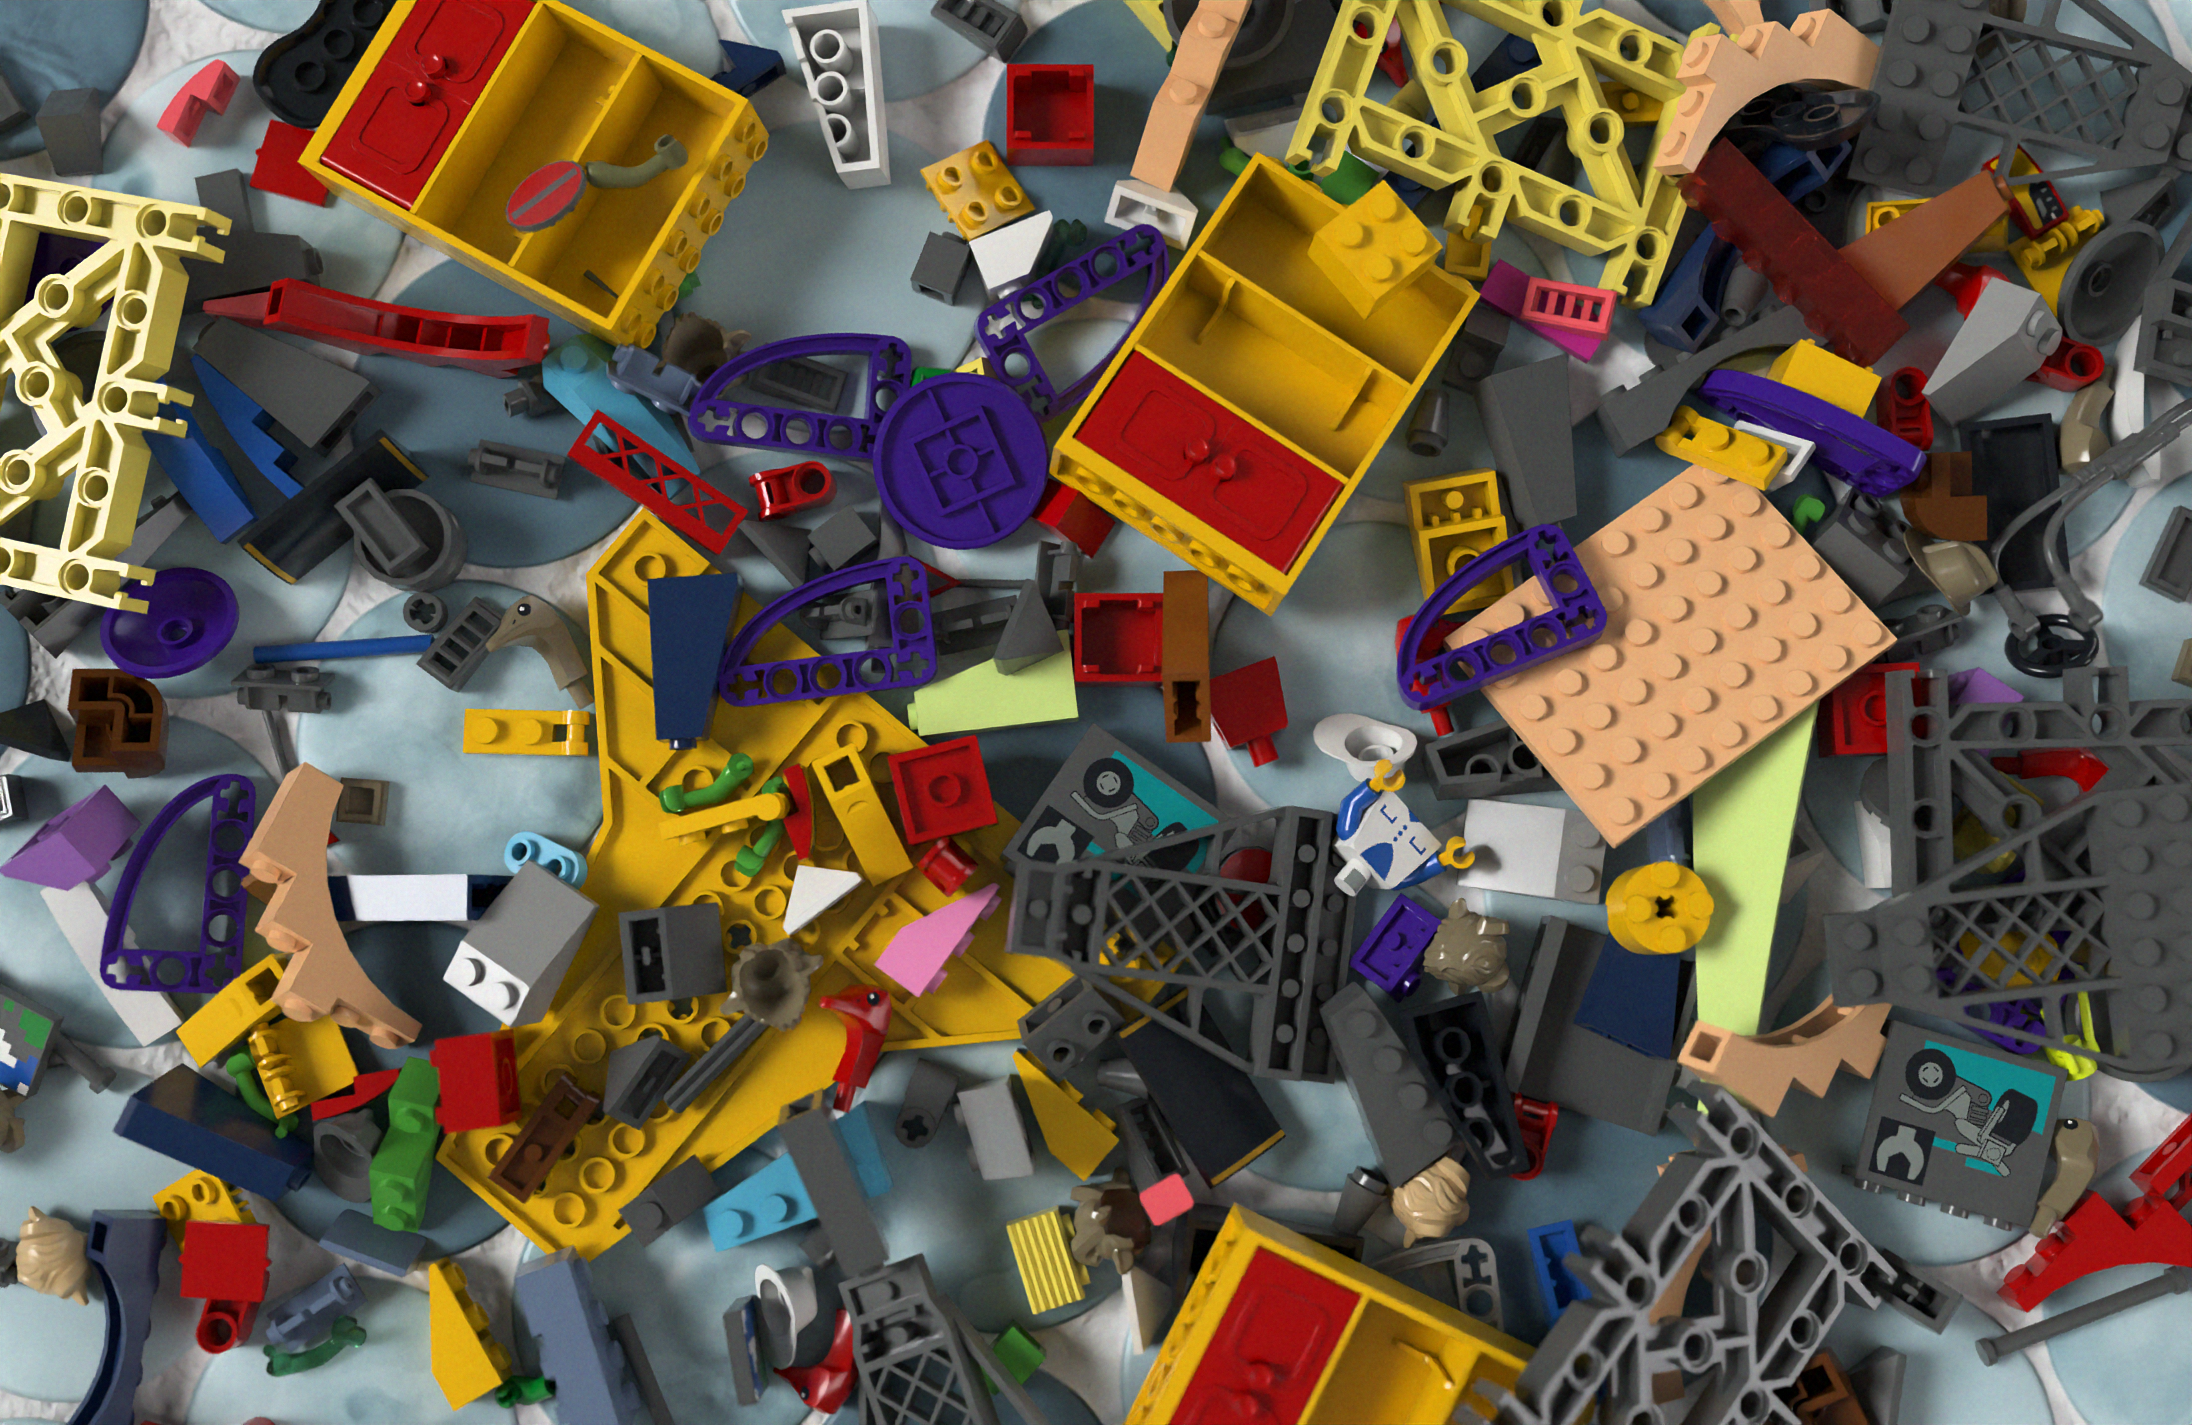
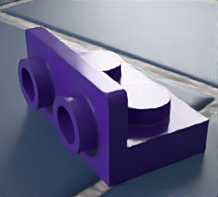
[1349,893,1441,1003]

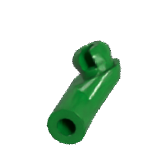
[494,1375,557,1409]

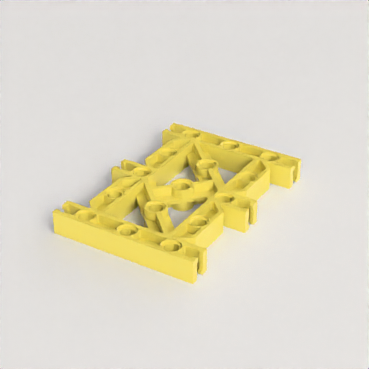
[1284,0,1740,310]
[0,173,232,614]

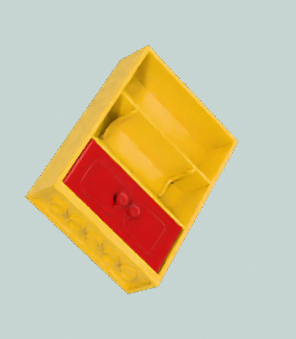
[297,0,770,349]
[1049,151,1481,617]
[1123,1202,1597,1425]

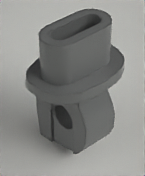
[503,372,563,418]

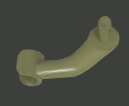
[585,134,688,188]

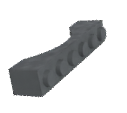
[1592,283,1855,458]

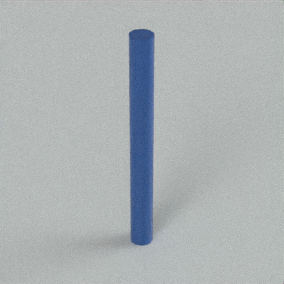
[253,634,435,664]

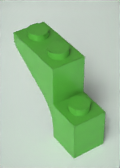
[369,1056,442,1233]

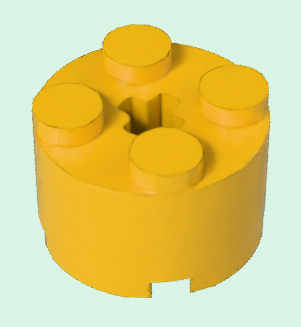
[1605,861,1714,955]

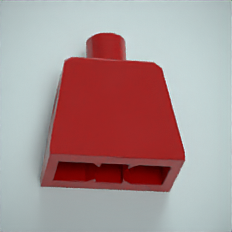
[1210,656,1289,768]

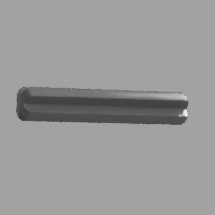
[663,1014,770,1113]

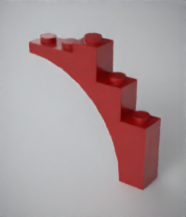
[263,277,550,379]
[1996,1189,2192,1313]

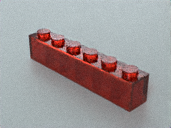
[1675,137,1911,369]

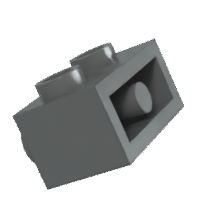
[1017,975,1127,1078]

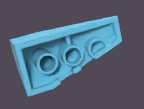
[542,333,701,501]

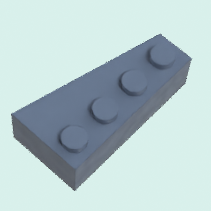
[514,1245,640,1425]

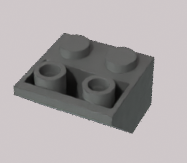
[1808,486,1913,610]
[618,902,728,1005]

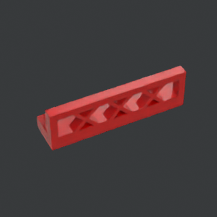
[567,409,749,556]
[2128,1113,2192,1212]

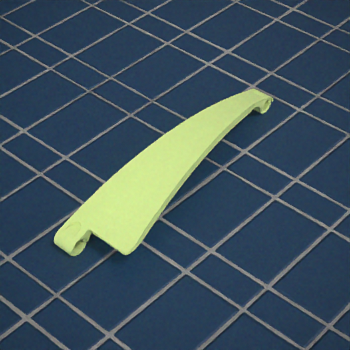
[1693,700,1820,1146]

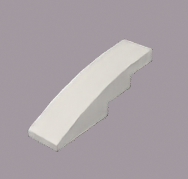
[40,881,186,1047]

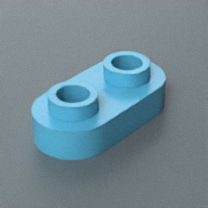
[504,831,588,890]

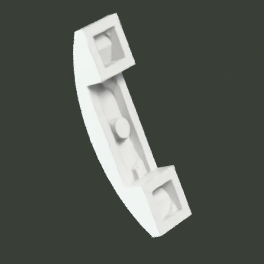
[2106,314,2160,488]

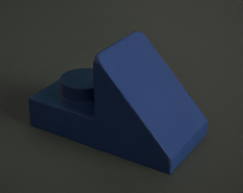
[710,39,787,99]

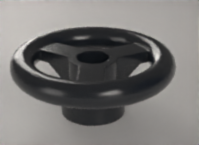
[2004,614,2099,679]

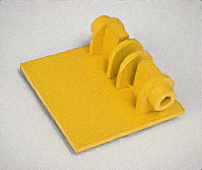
[920,140,1035,244]
[2007,204,2104,317]
[245,1013,359,1120]
[152,1169,260,1255]

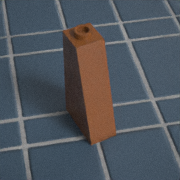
[1836,169,2014,328]
[1162,570,1211,743]

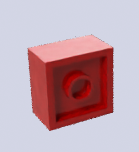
[1006,64,1094,166]
[1074,593,1163,687]
[1816,662,1924,758]
[887,734,999,847]
[429,1028,523,1134]

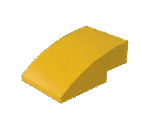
[1402,467,1514,615]

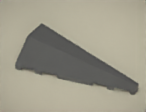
[0,490,193,659]

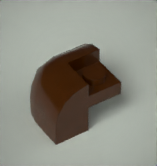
[1899,451,1987,541]
[67,669,169,779]
[1762,1347,1871,1425]

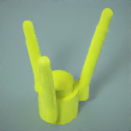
[2020,965,2101,1081]

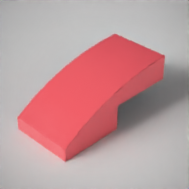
[156,59,241,148]

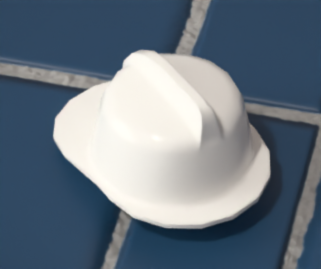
[1313,713,1418,783]
[755,1263,818,1370]

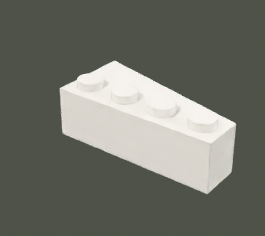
[781,0,891,190]

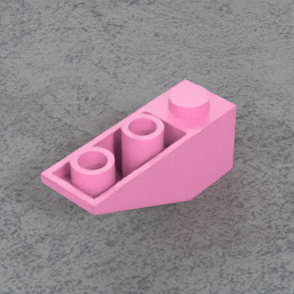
[875,883,1002,997]

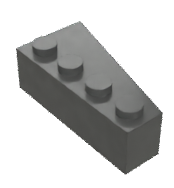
[1318,981,1462,1189]

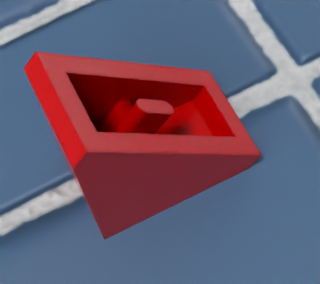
[1029,478,1116,559]

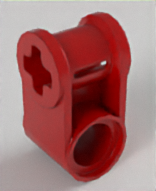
[2024,336,2105,393]
[1875,366,1934,451]
[748,461,837,522]
[917,836,979,897]
[1507,1091,1559,1181]
[196,1271,270,1354]

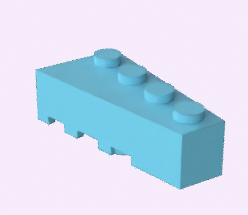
[702,1100,894,1253]

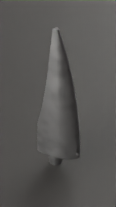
[865,497,919,673]

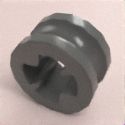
[403,592,448,634]

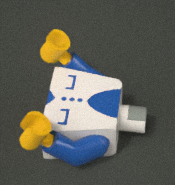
[1332,759,1475,896]

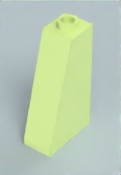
[907,630,1078,739]

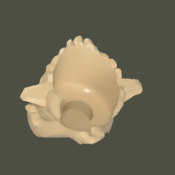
[1383,1147,1471,1249]
[16,1206,91,1306]

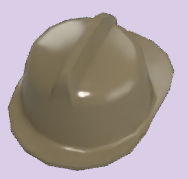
[1904,528,1998,616]

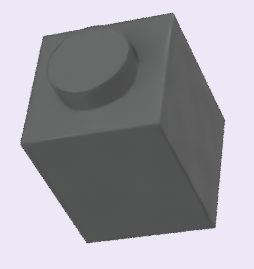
[910,231,972,307]
[807,504,879,572]

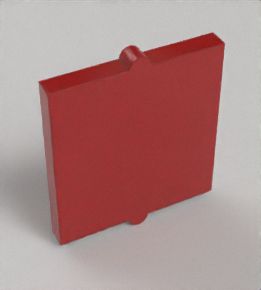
[249,119,330,208]
[178,1219,272,1302]

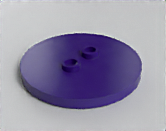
[873,372,1050,550]

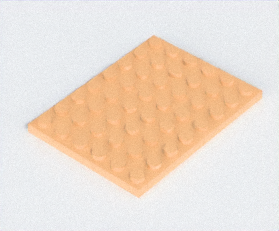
[1443,464,1898,849]

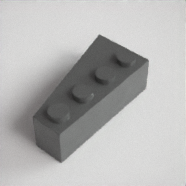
[1422,719,1564,801]

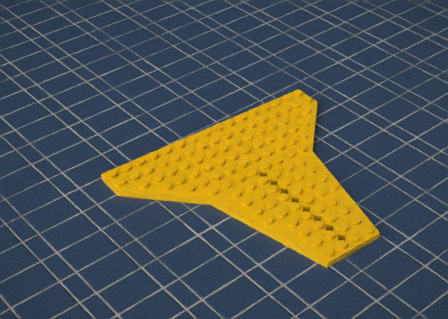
[435,507,1185,1263]

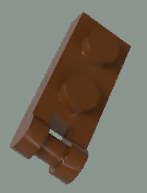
[487,1071,604,1204]

